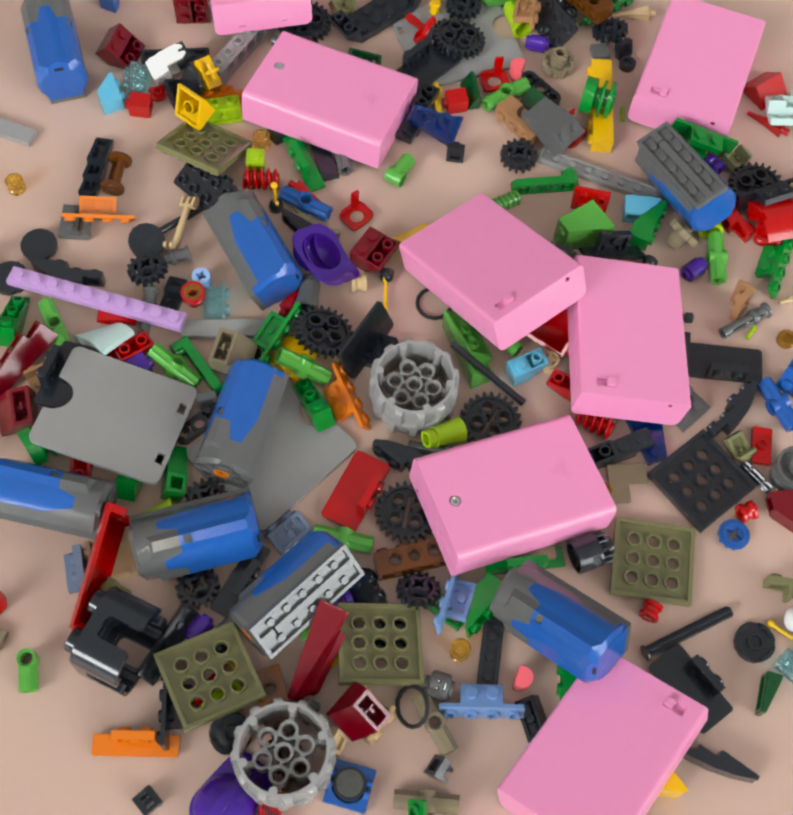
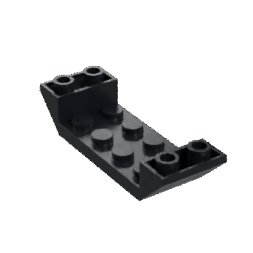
[328,0,422,43]

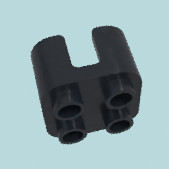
[64,586,167,697]

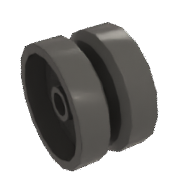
[769,446,793,491]

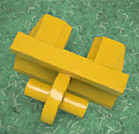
[194,55,222,91]

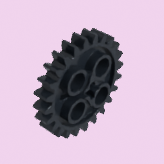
[278,0,331,43]
[431,16,486,60]
[727,162,783,205]
[293,305,354,359]
[460,391,522,442]
[375,481,432,544]

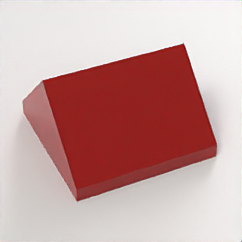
[743,72,787,111]

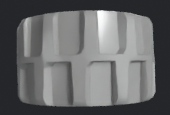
[369,338,460,437]
[230,697,336,811]

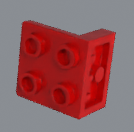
[570,185,611,213]

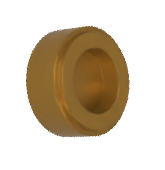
[776,330,793,349]

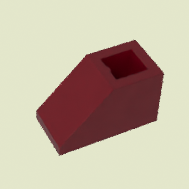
[765,489,793,533]

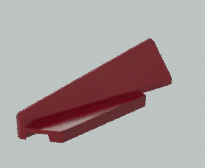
[0,320,58,396]
[287,599,349,702]

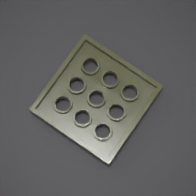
[156,122,253,176]
[609,517,695,607]
[337,603,424,686]
[153,621,266,733]

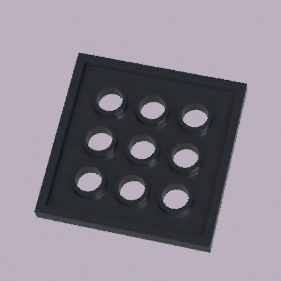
[647,429,758,533]

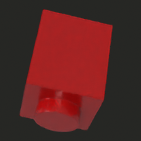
[442,87,469,115]
[126,91,154,118]

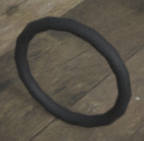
[415,288,452,320]
[395,685,430,729]

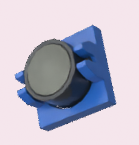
[322,758,377,814]

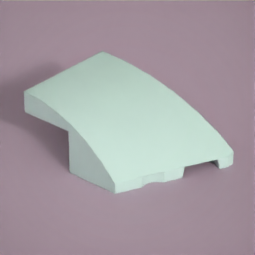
[765,93,793,126]
[74,322,135,355]

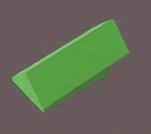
[442,310,495,389]

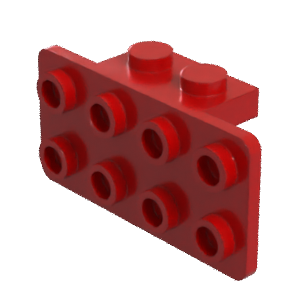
[321,450,390,532]

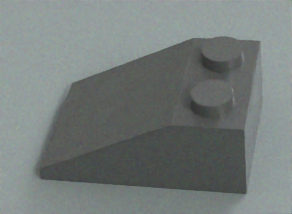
[521,97,586,157]

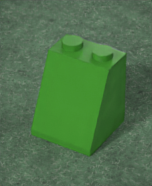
[553,200,615,250]

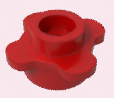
[148,85,168,102]

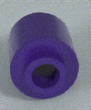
[525,34,550,53]
[680,257,708,282]
[184,613,215,639]

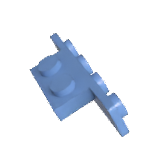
[433,574,477,635]
[439,684,525,720]

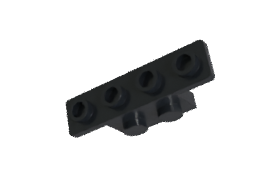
[736,178,793,211]
[579,231,646,260]
[210,545,270,618]
[157,673,193,751]

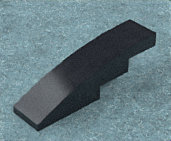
[78,137,114,196]
[683,744,760,783]

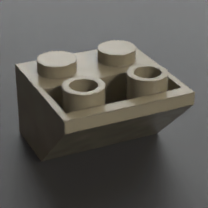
[208,327,258,374]

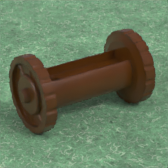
[100,151,132,196]

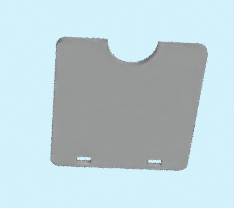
[392,0,524,87]
[29,347,197,485]
[187,379,357,532]

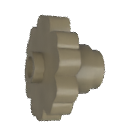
[541,47,575,79]
[666,216,699,250]

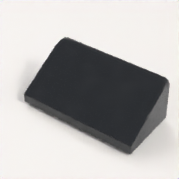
[515,695,547,743]

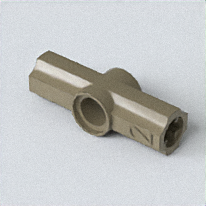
[411,691,458,756]
[393,789,460,815]

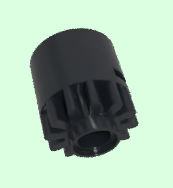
[566,530,615,574]

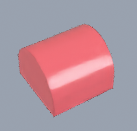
[509,58,526,81]
[512,665,534,692]

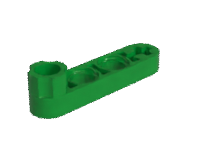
[510,168,579,195]
[169,336,223,397]

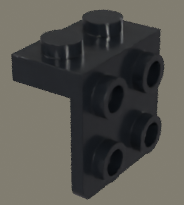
[163,61,203,110]

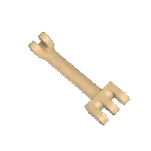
[163,196,200,251]

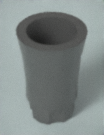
[293,273,320,311]

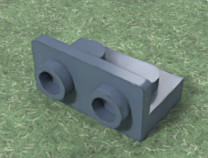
[263,510,312,555]
[64,544,87,594]

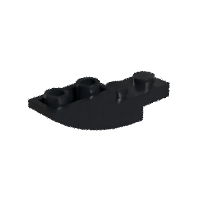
[395,83,440,145]
[30,257,106,287]
[706,379,758,438]
[588,427,655,469]
[372,439,425,473]

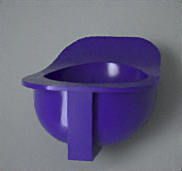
[292,224,359,285]
[189,752,275,815]

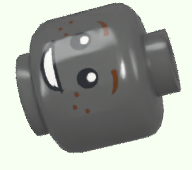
[423,670,455,701]

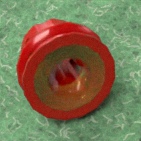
[181,281,205,308]

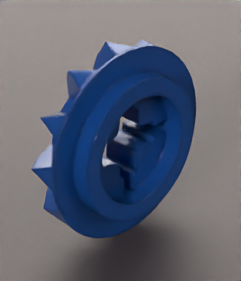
[717,519,750,551]

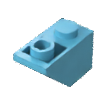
[97,72,126,115]
[622,194,661,223]
[505,347,549,387]

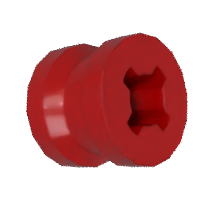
[735,500,759,523]
[638,598,663,623]

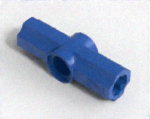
[279,185,333,222]
[757,377,793,432]

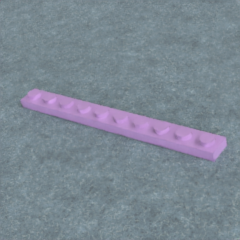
[6,266,187,332]

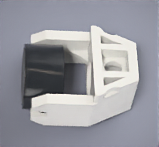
[145,41,193,86]

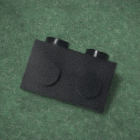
[349,567,388,604]

